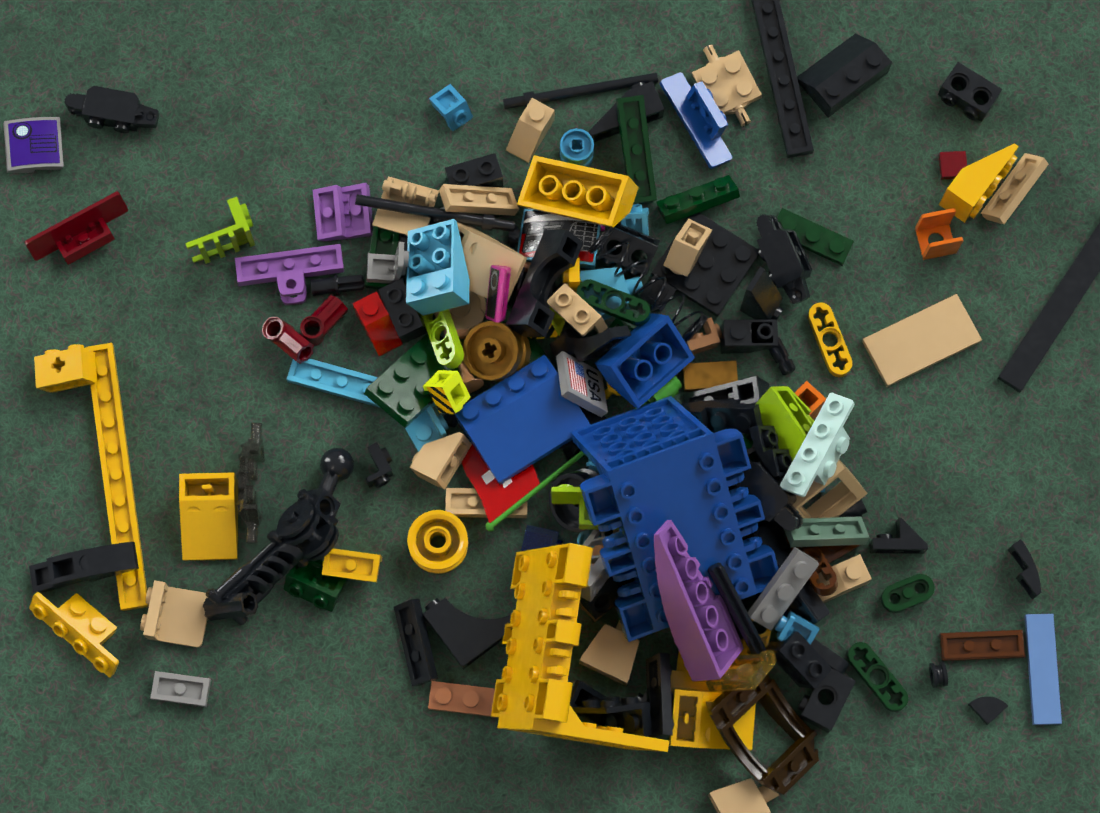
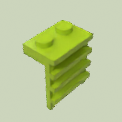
[185,197,255,264]

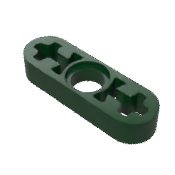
[577,279,651,326]
[847,642,908,712]

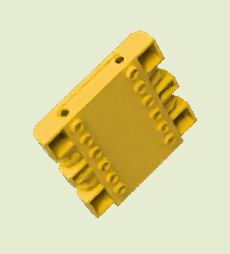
[491,543,669,752]

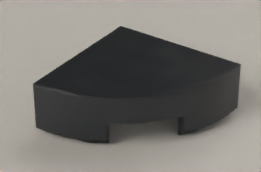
[968,697,1008,725]

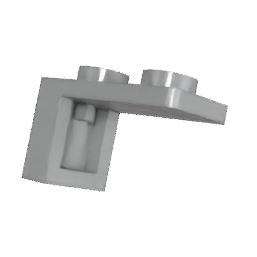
[366,242,409,284]

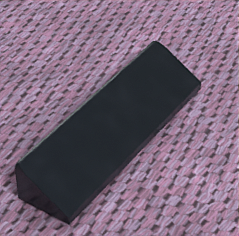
[743,524,830,624]

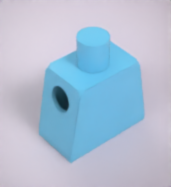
[580,267,643,320]

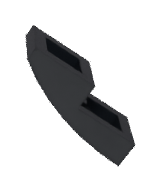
[1008,539,1042,600]

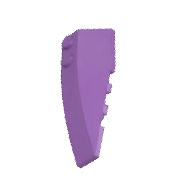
[654,520,744,681]

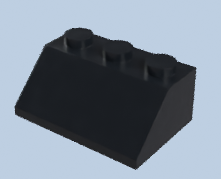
[797,33,892,118]

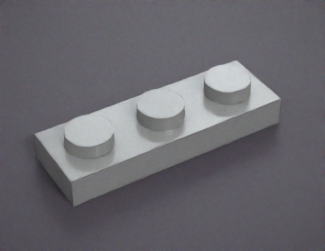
[747,547,819,630]

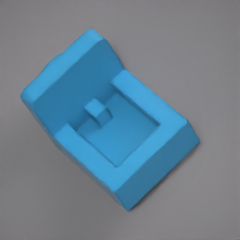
[775,611,820,645]

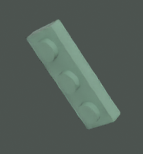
[784,517,870,547]

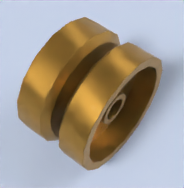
[463,321,531,382]

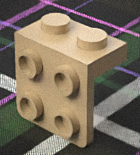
[140,580,208,648]

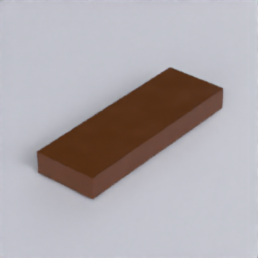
[939,630,1025,661]

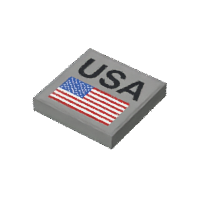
[556,351,608,417]

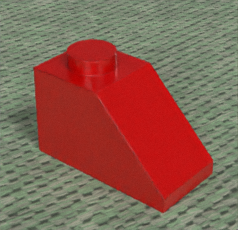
[353,291,403,357]

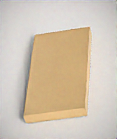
[862,294,982,387]

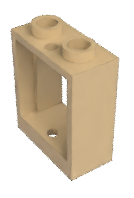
[793,459,868,518]

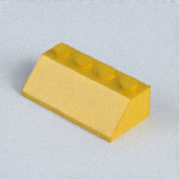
[517,155,639,228]

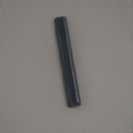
[708,563,767,659]

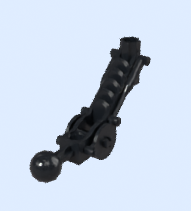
[203,448,354,625]

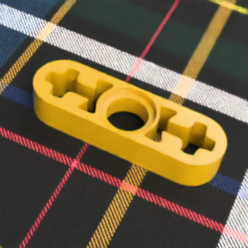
[808,303,852,377]

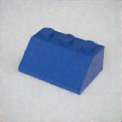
[595,313,695,408]

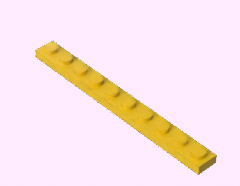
[85,343,149,611]

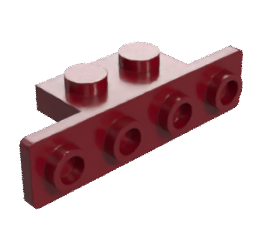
[24,191,128,265]

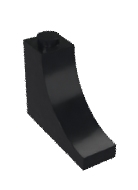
[423,598,513,670]

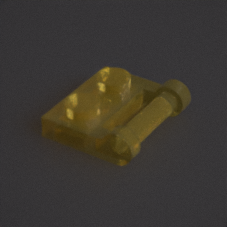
[705,650,776,692]

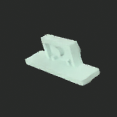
[780,393,855,497]

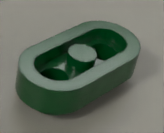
[881,574,935,613]

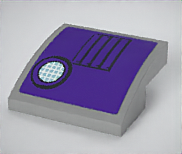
[3,117,64,173]

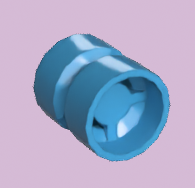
[559,128,594,167]

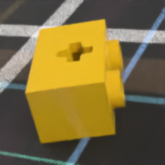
[34,344,97,393]

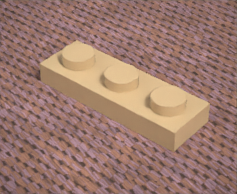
[981,153,1049,224]
[439,184,519,216]
[445,488,527,518]

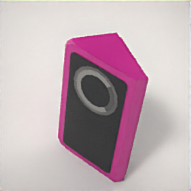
[485,265,511,323]

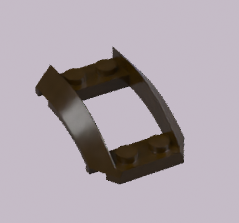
[706,661,819,795]

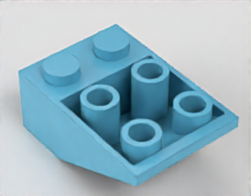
[406,219,470,315]

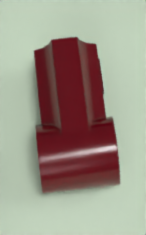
[300,295,348,346]
[262,317,314,364]

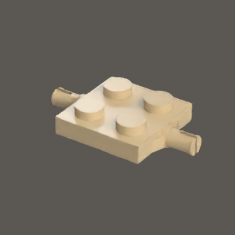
[692,45,762,126]

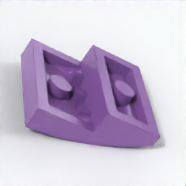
[313,183,373,241]

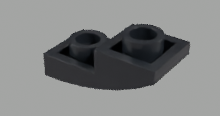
[749,425,793,477]

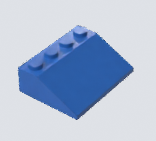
[454,355,591,485]

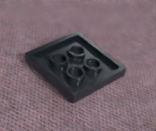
[651,213,759,317]

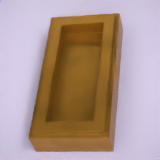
[683,361,738,392]

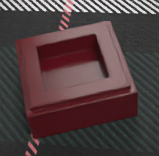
[938,151,967,180]

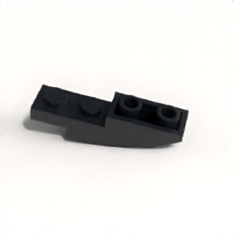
[681,399,763,434]
[29,542,139,593]

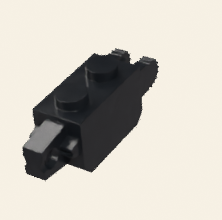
[64,86,159,133]
[756,214,812,304]
[735,459,803,531]

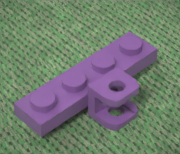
[235,244,344,305]

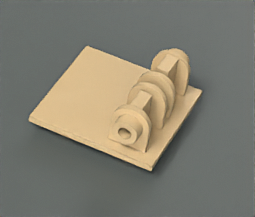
[373,176,439,236]

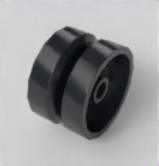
[549,465,600,533]

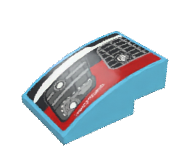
[517,208,601,270]

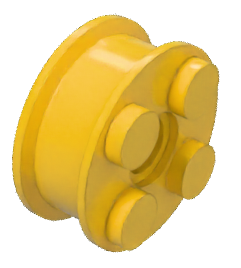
[407,510,468,574]

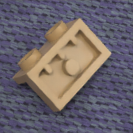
[547,283,608,336]

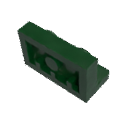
[283,560,348,612]

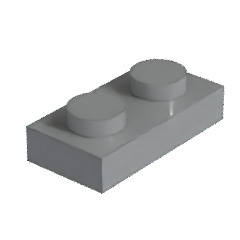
[150,671,211,707]

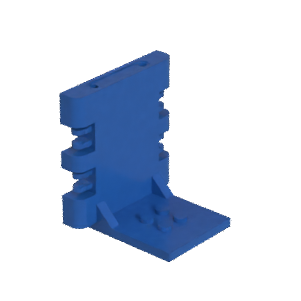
[571,396,779,642]

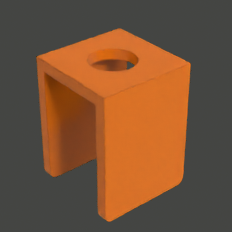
[915,208,963,260]

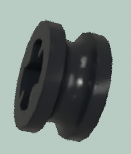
[929,661,948,688]

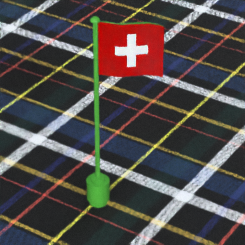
[461,375,682,532]

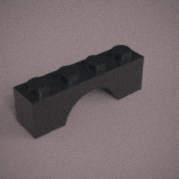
[506,229,584,337]

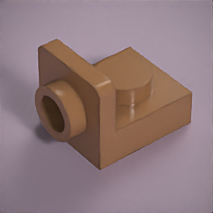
[686,317,722,355]

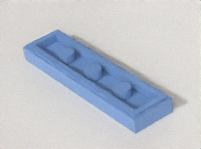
[1024,614,1062,725]

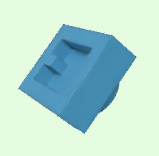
[429,84,473,131]

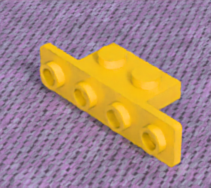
[29,592,119,678]

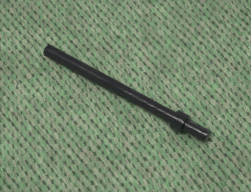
[503,73,658,109]
[355,194,515,232]

